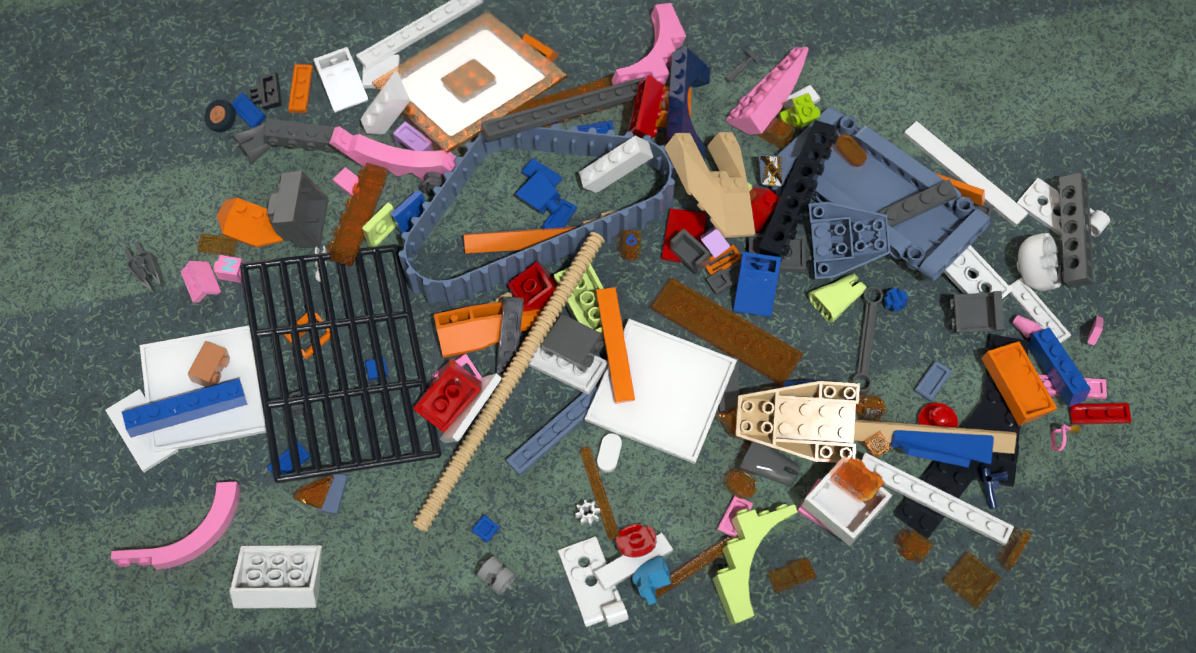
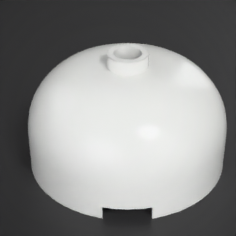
[1017,233,1061,291]

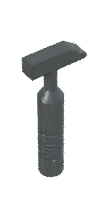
[724,50,760,83]

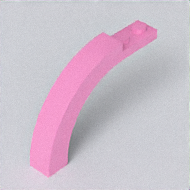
[111,482,241,570]

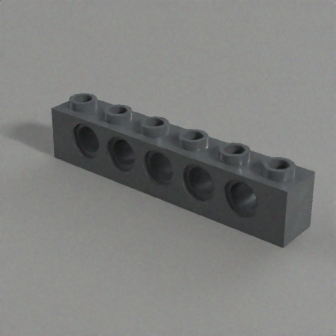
[1057,173,1094,288]

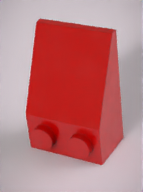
[413,359,482,432]

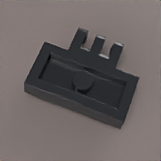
[250,72,282,110]

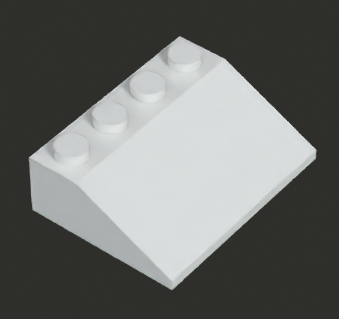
[230,545,322,608]

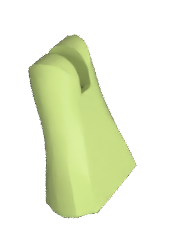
[809,273,867,323]

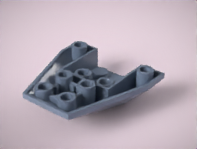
[809,202,891,279]

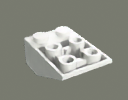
[314,47,368,112]

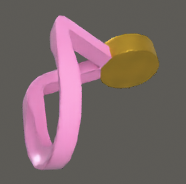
[1051,425,1081,452]

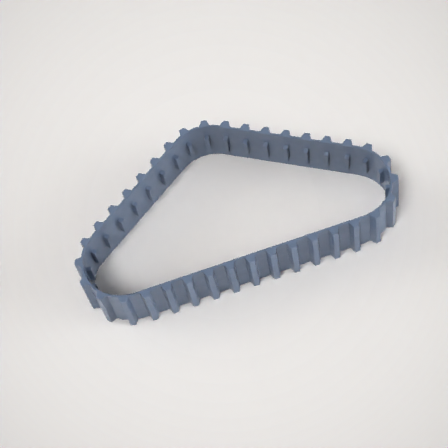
[399,124,676,306]

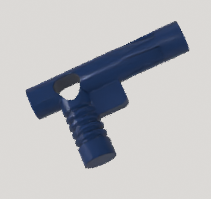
[981,468,1008,509]

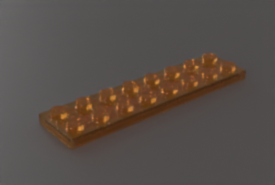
[652,278,803,386]

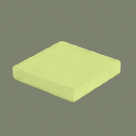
[362,203,396,247]

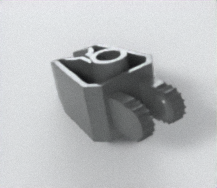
[124,241,164,292]

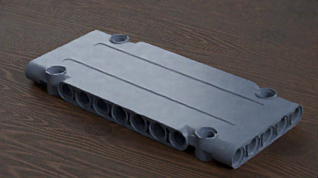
[777,106,992,281]

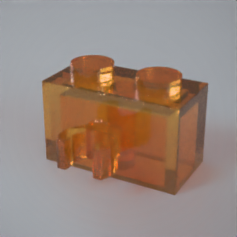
[834,457,885,506]

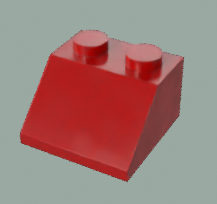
[508,261,557,312]

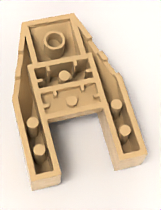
[664,132,755,238]

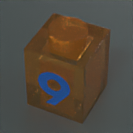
[622,230,641,261]

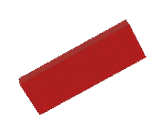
[1069,403,1132,425]

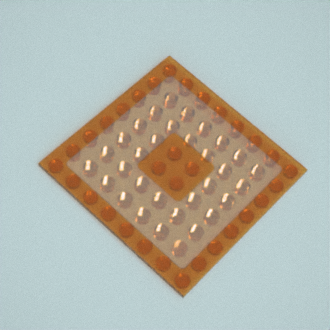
[372,11,568,154]

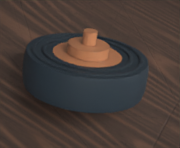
[204,99,236,132]

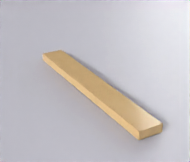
[854,419,1016,454]

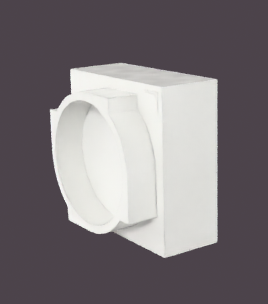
[802,456,892,546]

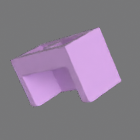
[393,121,434,151]
[700,226,730,258]

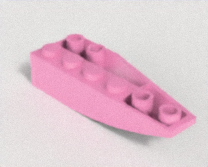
[726,47,809,135]

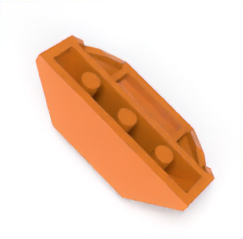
[217,198,284,248]

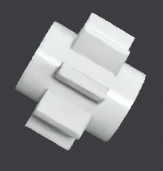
[575,500,600,526]

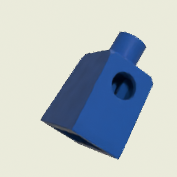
[516,169,562,215]

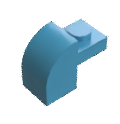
[633,556,671,605]

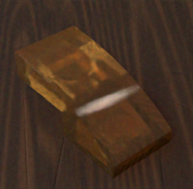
[768,558,816,594]

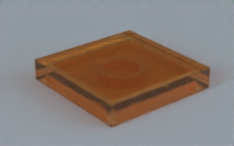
[943,552,1001,609]

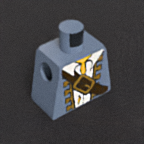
[759,155,798,197]

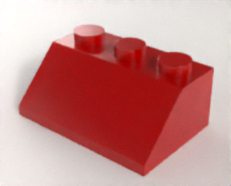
[628,75,665,139]

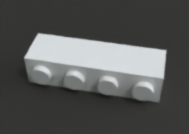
[579,136,653,193]

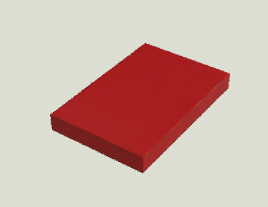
[662,208,707,263]

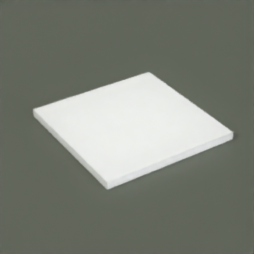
[585,319,737,464]
[140,325,266,454]

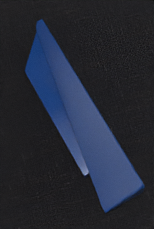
[891,430,994,467]

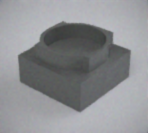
[267,171,329,248]

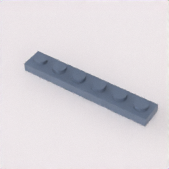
[506,386,598,476]

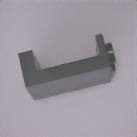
[950,291,1004,333]
[542,314,604,372]

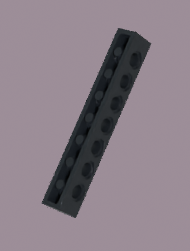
[759,120,838,262]

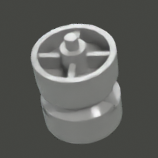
[477,556,516,595]

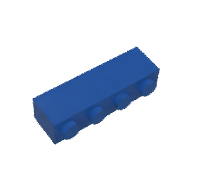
[1029,327,1091,407]

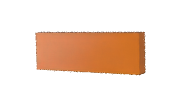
[288,64,313,113]
[935,173,985,206]

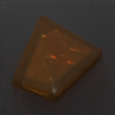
[293,475,334,510]

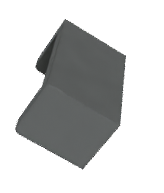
[670,229,711,274]

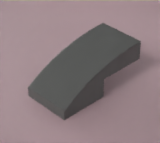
[707,261,740,295]

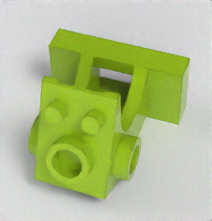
[778,93,821,130]

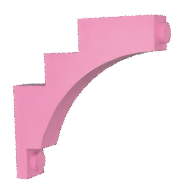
[330,126,457,181]

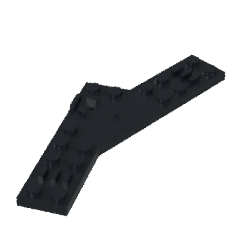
[894,334,1029,539]

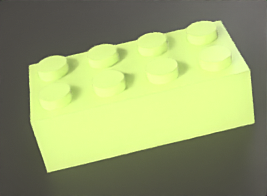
[554,263,604,339]

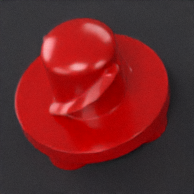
[918,403,958,428]

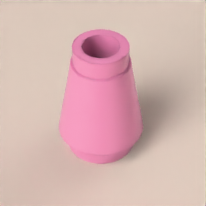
[1012,315,1043,340]

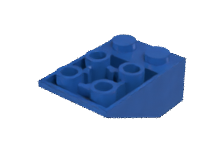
[733,252,781,317]

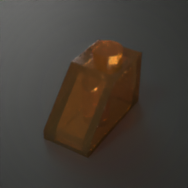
[755,118,794,151]

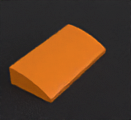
[981,342,1058,426]

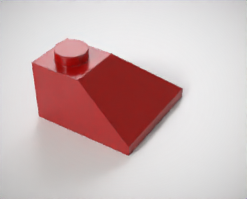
[749,187,780,234]

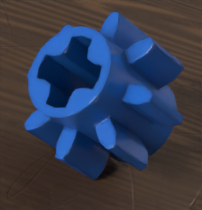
[884,288,909,312]

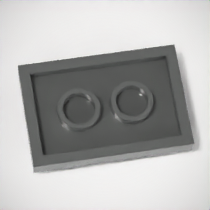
[749,234,806,273]

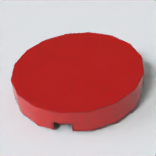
[616,524,657,558]

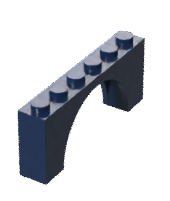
[666,47,710,161]

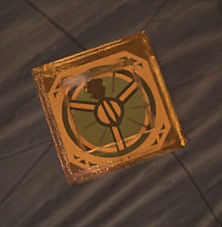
[864,431,892,458]

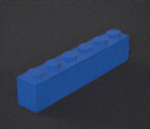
[122,378,248,438]

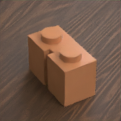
[187,341,230,387]

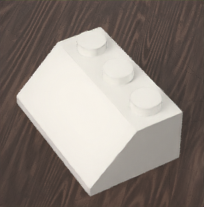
[360,71,410,134]

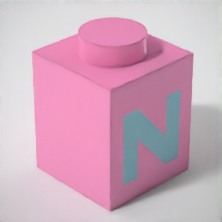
[214,255,244,283]

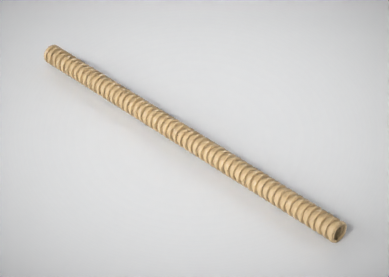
[412,232,605,532]

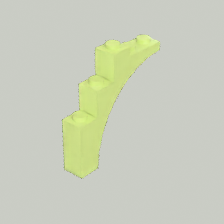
[713,504,797,626]

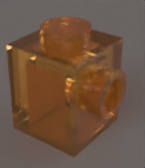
[899,530,934,565]

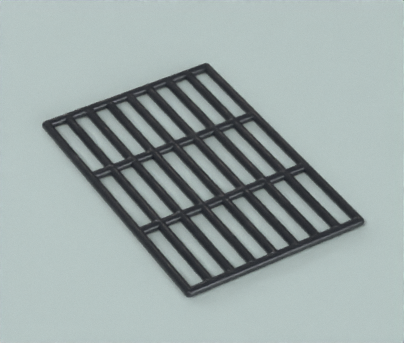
[240,244,442,483]

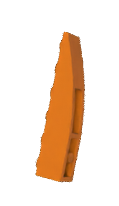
[434,302,544,358]

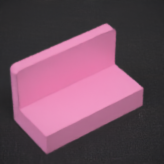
[181,261,221,303]

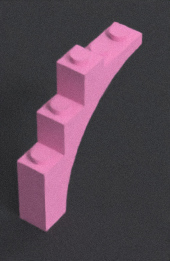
[611,3,686,85]

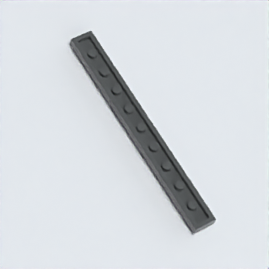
[481,76,646,141]

